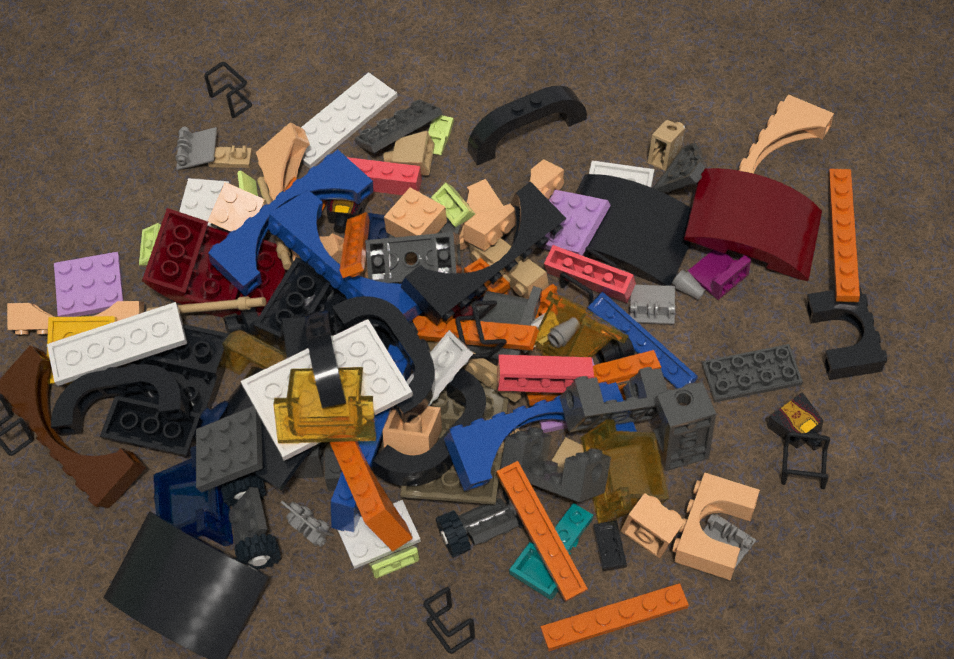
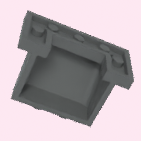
[466,286,542,366]

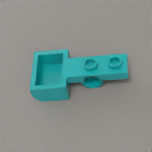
[509,503,593,600]

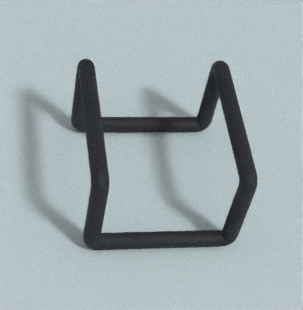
[204,62,252,118]
[560,246,618,305]
[455,300,507,359]
[0,394,34,456]
[781,432,830,489]
[423,587,475,654]

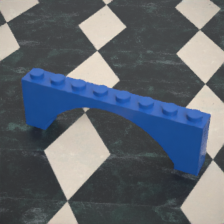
[208,149,373,296]
[268,190,424,329]
[331,345,411,532]
[444,382,637,492]

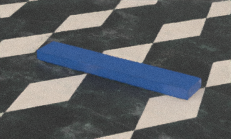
[587,292,698,389]

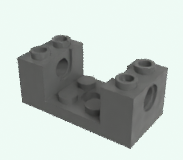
[365,232,462,284]
[560,367,667,432]
[652,382,716,471]
[501,427,611,502]

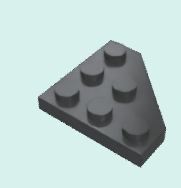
[653,142,706,194]

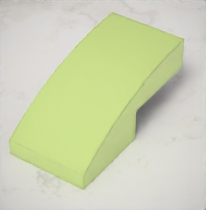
[428,115,454,156]

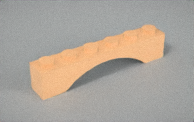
[464,159,564,251]
[7,301,144,335]

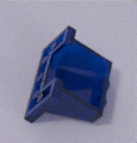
[153,446,233,547]

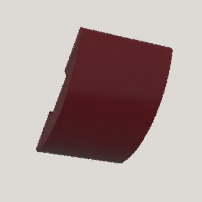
[684,168,822,281]
[142,208,291,317]

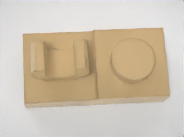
[208,146,252,168]

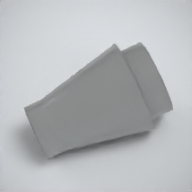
[672,270,706,300]
[547,317,581,348]

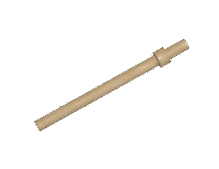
[257,177,292,270]
[146,296,266,314]

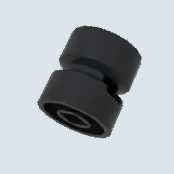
[223,307,261,344]
[593,330,635,364]

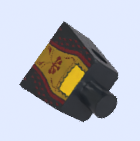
[327,196,369,233]
[767,393,825,450]

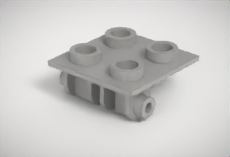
[175,127,217,170]
[630,285,675,324]
[281,501,334,547]
[703,514,756,570]

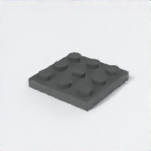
[196,406,263,492]

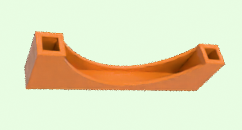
[328,423,413,552]

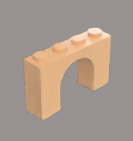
[672,473,760,580]

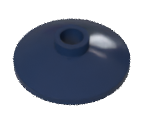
[199,400,228,427]

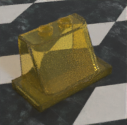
[535,291,629,357]
[222,330,284,375]
[273,367,376,443]
[581,419,669,523]

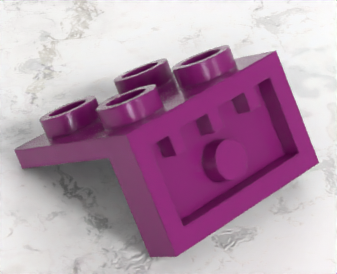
[688,250,751,300]

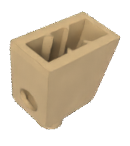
[648,120,685,170]
[384,131,435,175]

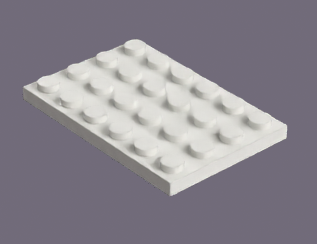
[241,319,413,461]

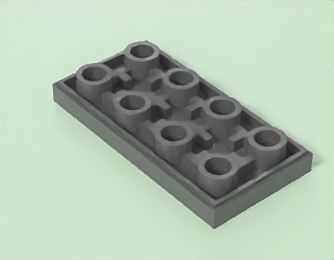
[355,100,443,153]
[701,344,803,403]

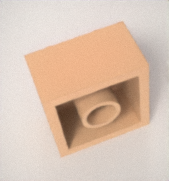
[208,182,267,232]
[384,188,447,237]
[382,406,442,455]
[621,493,685,558]

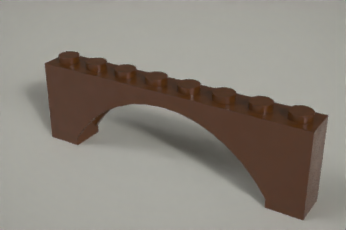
[0,345,146,508]

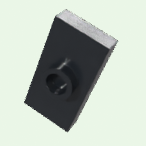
[593,520,627,571]

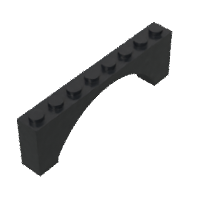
[401,181,567,326]

